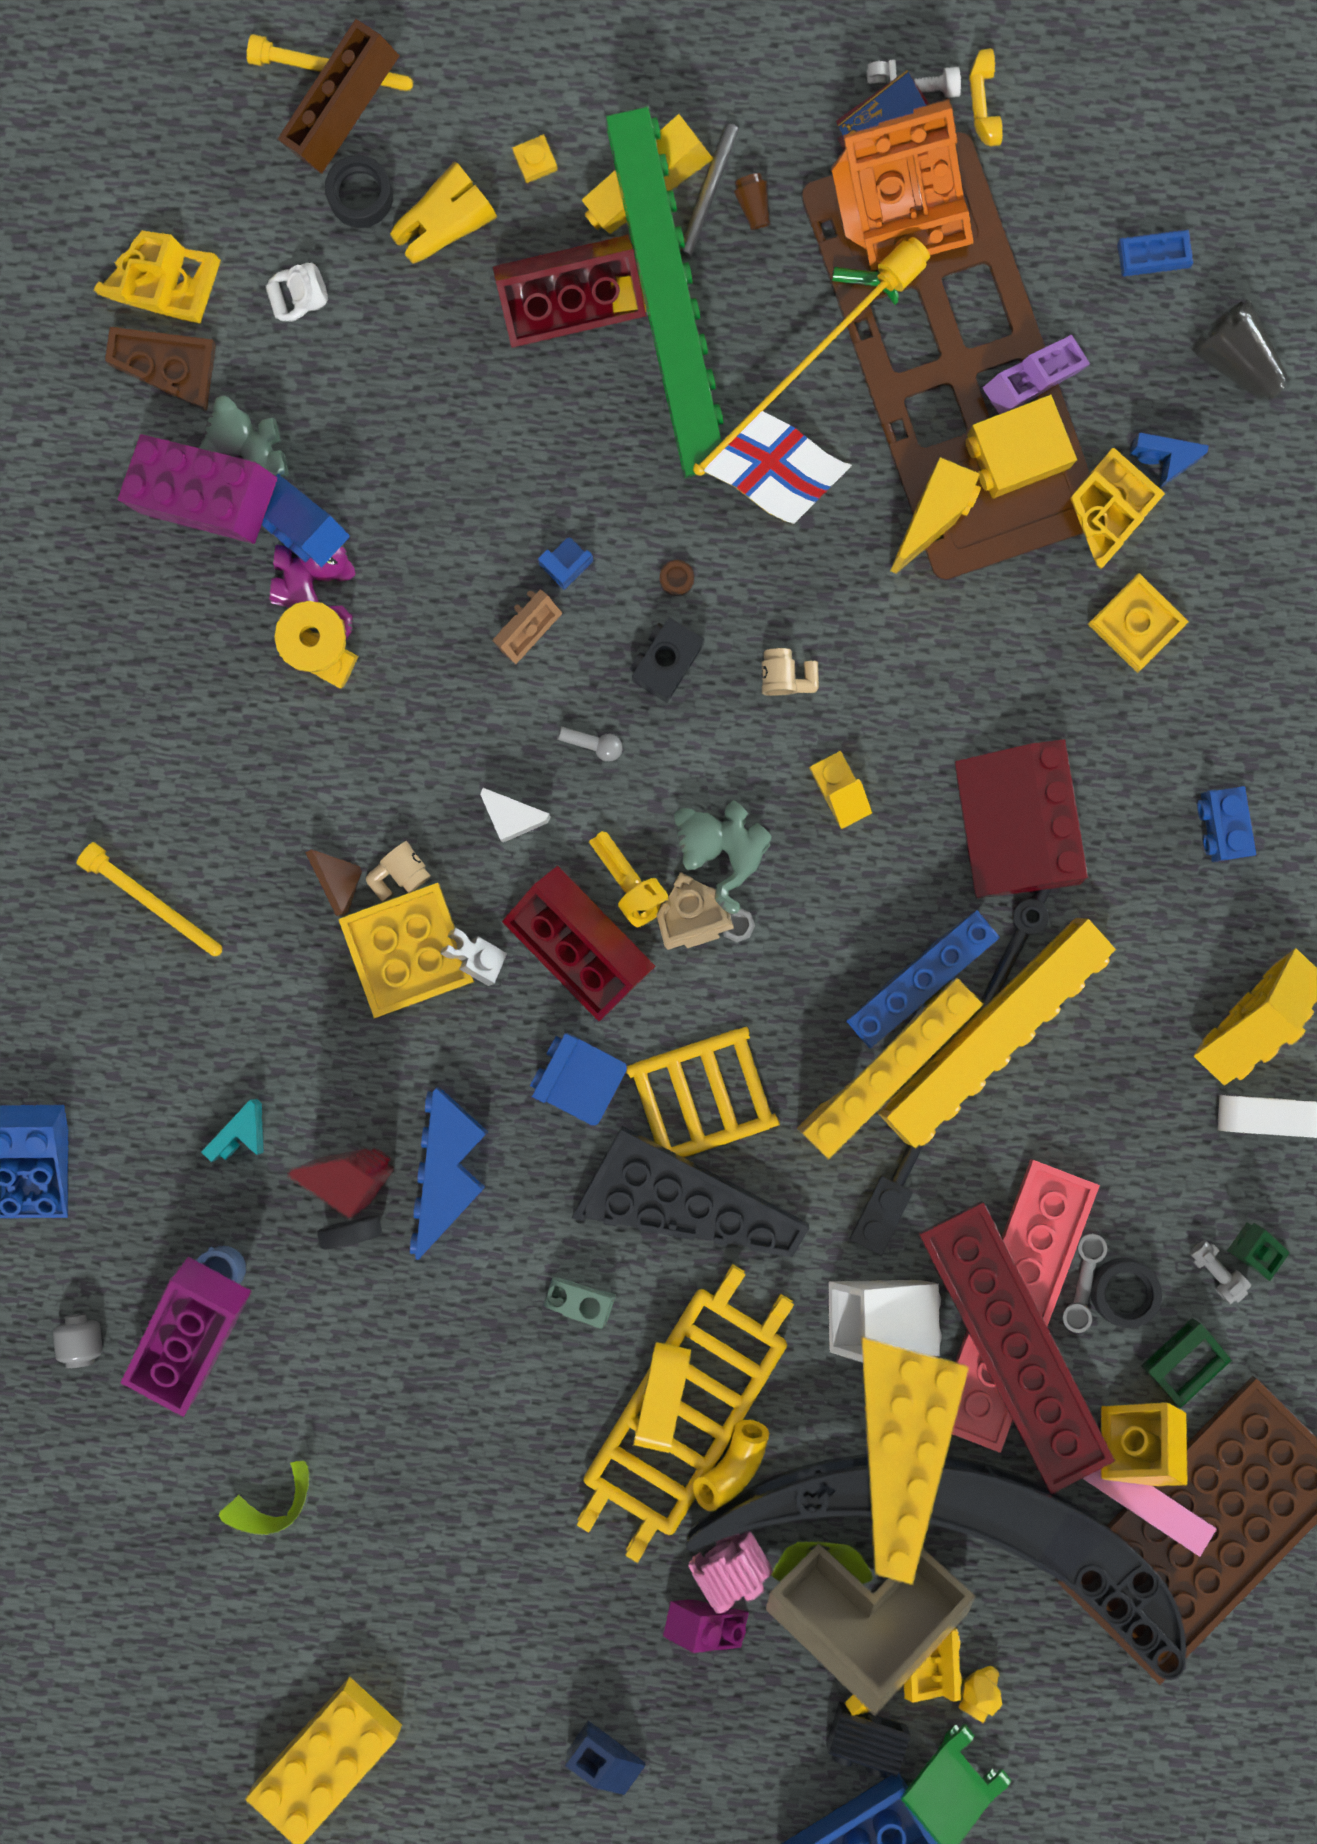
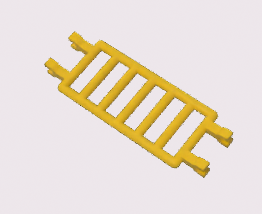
[577,1264,794,1563]

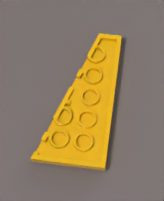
[861,1336,969,1584]

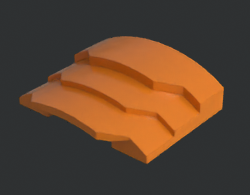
[831,99,974,271]

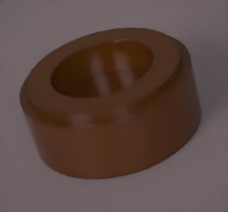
[660,560,694,596]

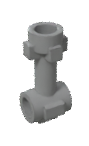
[1190,1240,1251,1305]

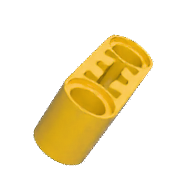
[634,1342,691,1453]

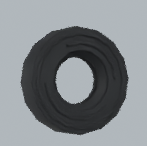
[317,1216,382,1249]

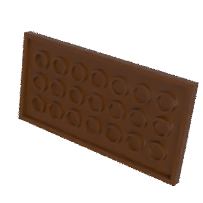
[1055,1376,1317,1685]

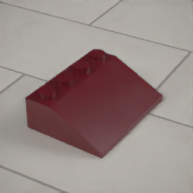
[954,739,1088,899]

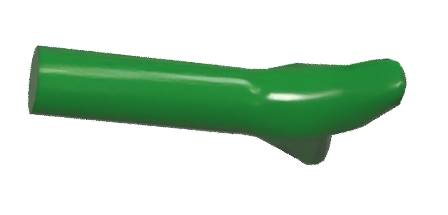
[832,267,899,305]

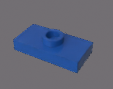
[1117,230,1193,277]

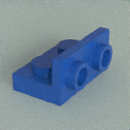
[1197,786,1256,862]

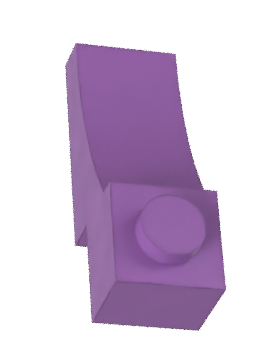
[983,335,1090,415]

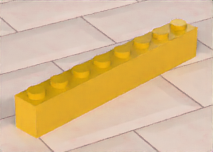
[878,918,1116,1148]

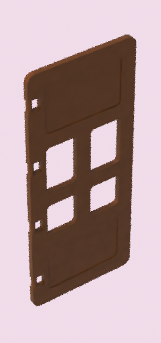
[802,132,1090,580]

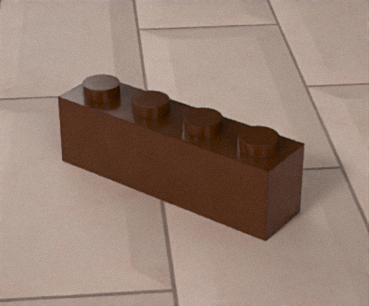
[277,19,400,174]

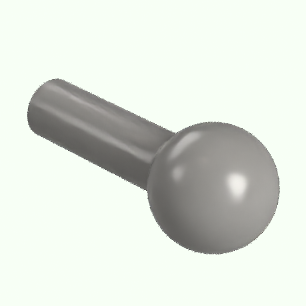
[557,726,622,762]

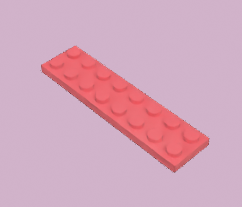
[952,1159,1100,1453]

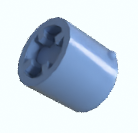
[196,1246,246,1284]

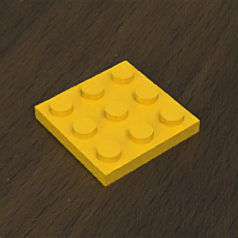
[338,883,475,1018]

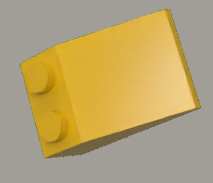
[890,457,981,574]

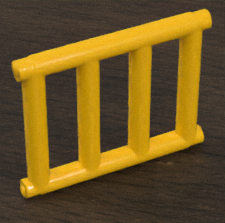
[626,1026,780,1158]

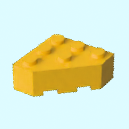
[1194,948,1317,1086]

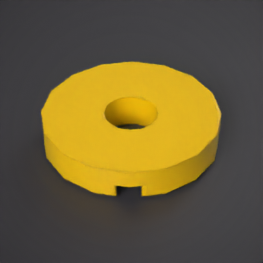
[274,601,346,672]

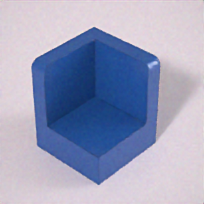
[538,538,593,590]

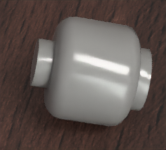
[53,1313,103,1368]

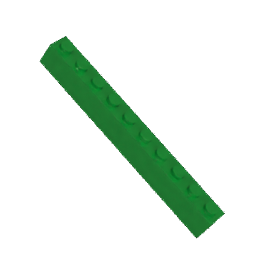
[605,107,724,479]

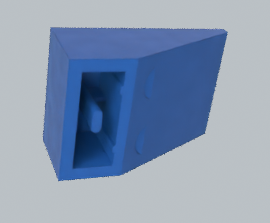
[0,1105,68,1218]

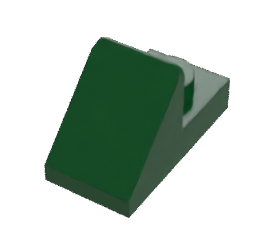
[1227,1222,1290,1281]

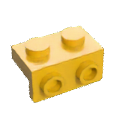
[904,1627,962,1703]

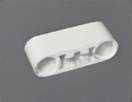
[1217,1095,1317,1138]

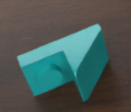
[201,1098,264,1162]

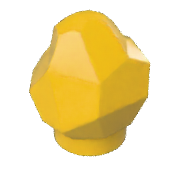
[958,1666,1002,1723]

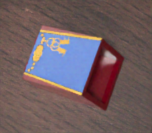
[836,70,959,159]

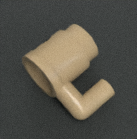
[762,648,819,696]
[366,841,431,902]

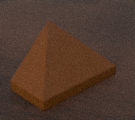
[305,849,362,917]

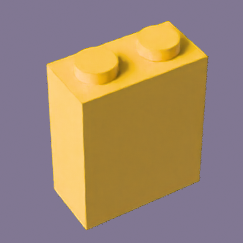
[966,395,1077,499]

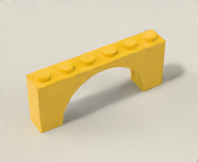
[797,978,983,1159]

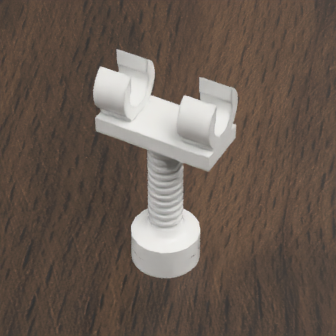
[867,60,961,98]

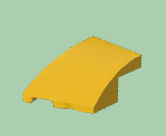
[94,231,221,323]
[1070,447,1165,569]

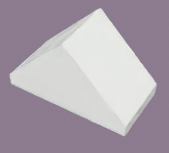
[480,788,551,842]

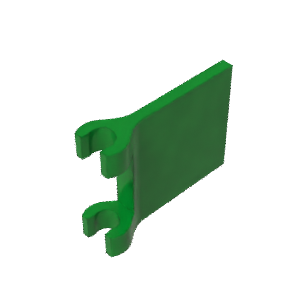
[900,1724,1011,1844]

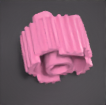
[688,1531,773,1614]

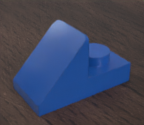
[1130,433,1209,488]

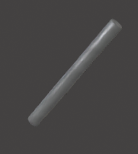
[680,124,739,257]

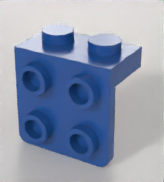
[530,1033,627,1125]

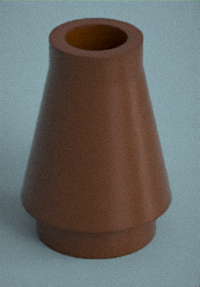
[734,173,771,231]

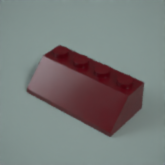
[492,235,646,348]
[502,865,656,1022]
[287,1148,395,1218]

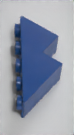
[846,910,1000,1049]
[410,1087,488,1260]

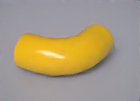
[693,1420,769,1511]

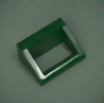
[1141,1318,1232,1409]

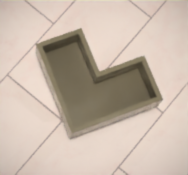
[766,1544,976,1715]

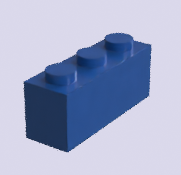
[262,474,350,568]

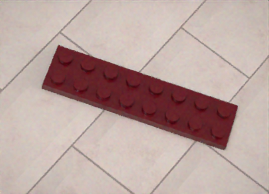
[918,1201,1115,1494]

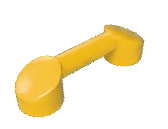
[969,49,1002,147]

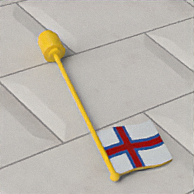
[693,237,930,524]

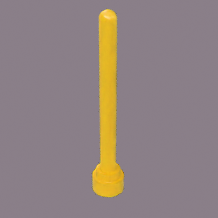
[247,34,413,91]
[76,842,222,956]

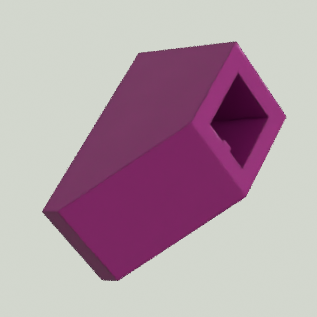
[663,1599,749,1653]

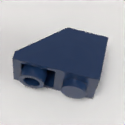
[565,1721,646,1795]

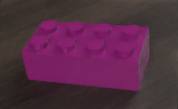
[117,434,277,544]
[120,1257,252,1417]

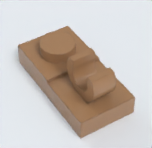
[492,590,562,664]

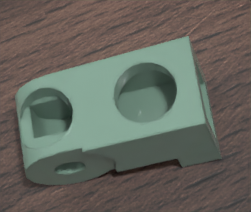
[543,1277,616,1329]

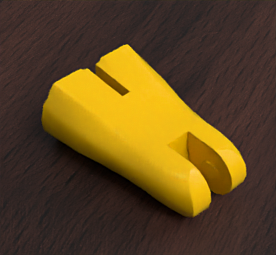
[390,162,497,264]

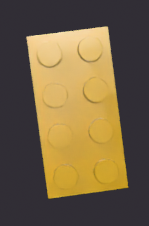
[245,1677,402,1844]

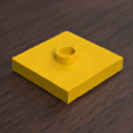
[1088,573,1189,673]

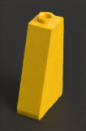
[582,114,713,234]

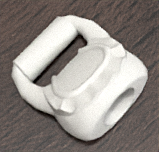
[266,263,328,321]

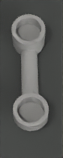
[1063,1233,1107,1333]

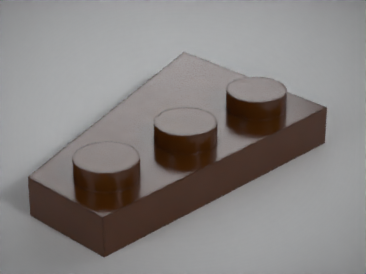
[105,327,216,412]

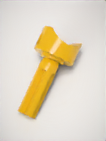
[589,831,668,928]

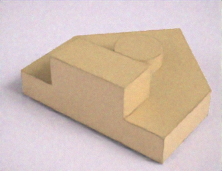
[656,872,734,950]

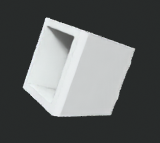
[829,1280,942,1362]

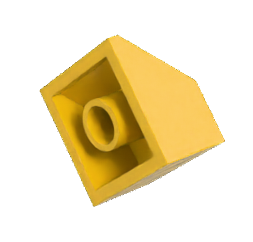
[1101,1403,1187,1486]

